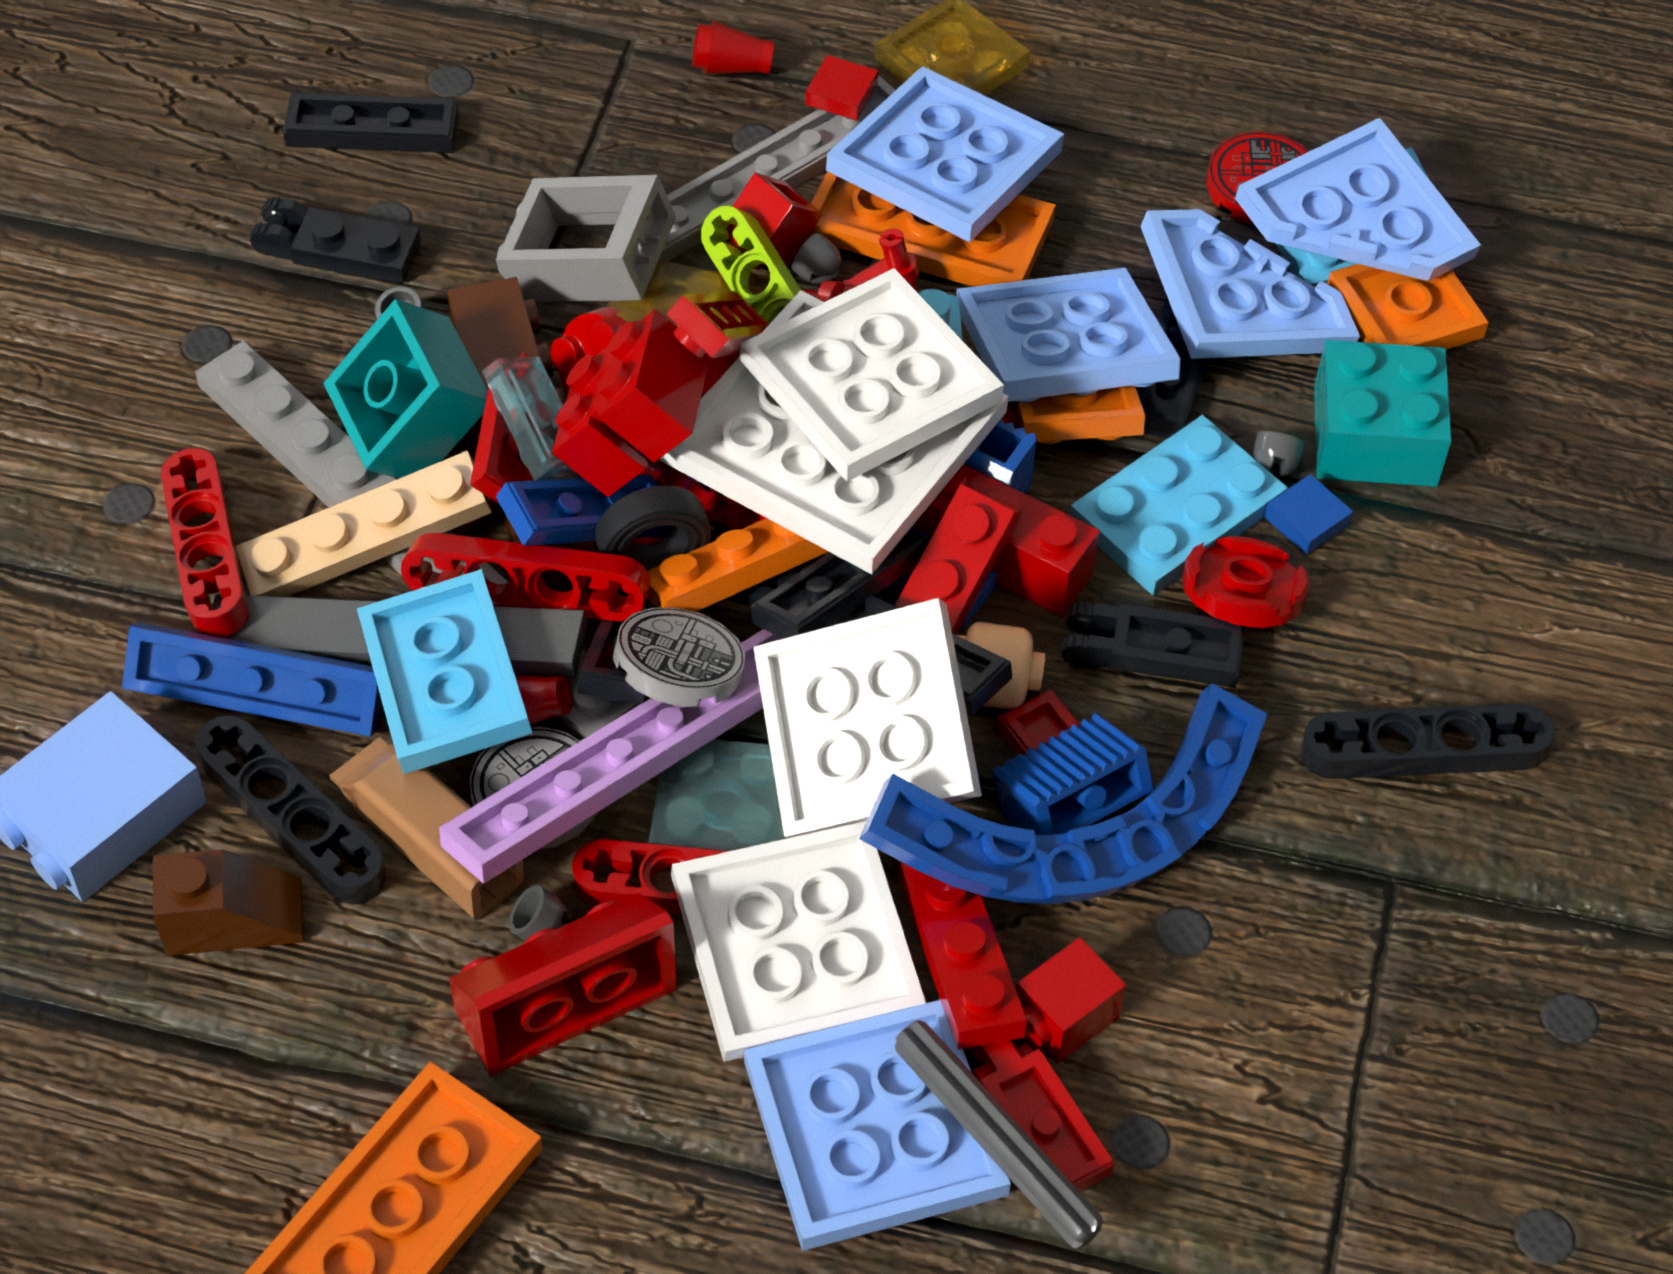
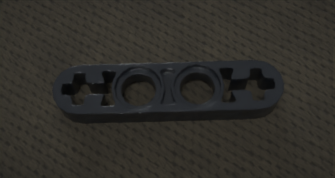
[1300,704,1554,779]
[196,715,386,905]

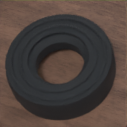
[595,486,711,571]

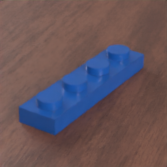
[122,622,382,737]

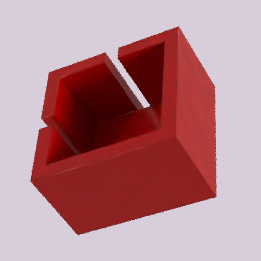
[551,309,710,497]

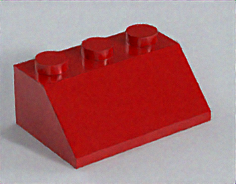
[449,893,677,1077]

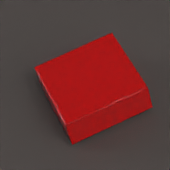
[806,55,878,121]
[996,689,1080,755]

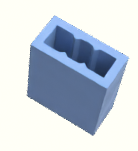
[0,691,207,902]

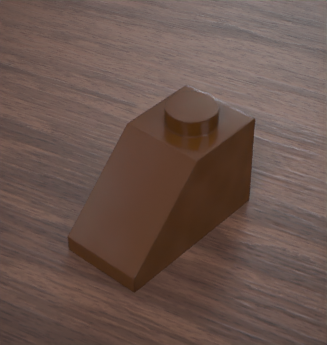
[153,849,304,956]

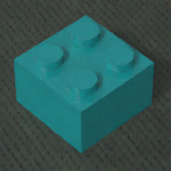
[323,299,488,479]
[1314,340,1451,487]

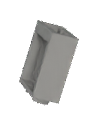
[495,175,676,302]

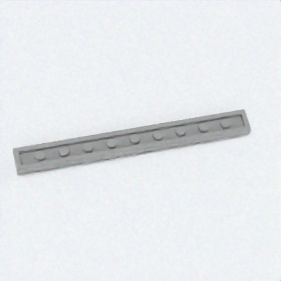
[195,341,639,741]

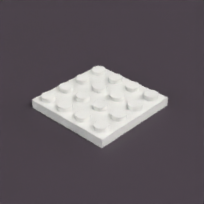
[660,290,1008,575]

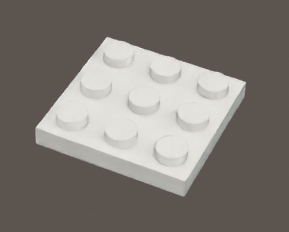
[740,268,1004,482]
[753,598,982,838]
[671,821,926,1062]

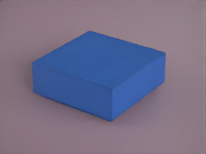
[1264,474,1354,555]

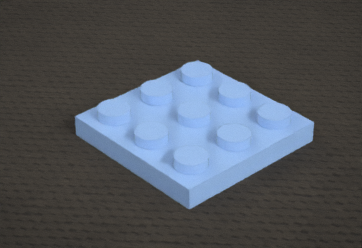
[826,66,1064,242]
[957,268,1180,403]
[744,1000,1011,1251]

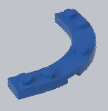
[859,683,1267,904]

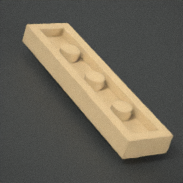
[235,451,492,597]

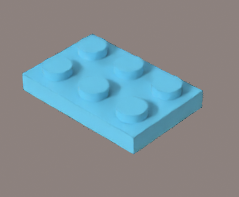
[1069,415,1288,596]
[357,569,533,774]

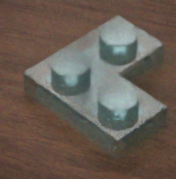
[482,357,581,481]

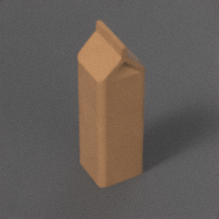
[329,737,524,920]

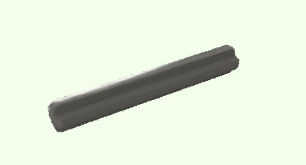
[895,1020,1103,1249]

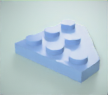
[1235,118,1481,281]
[1140,209,1360,359]

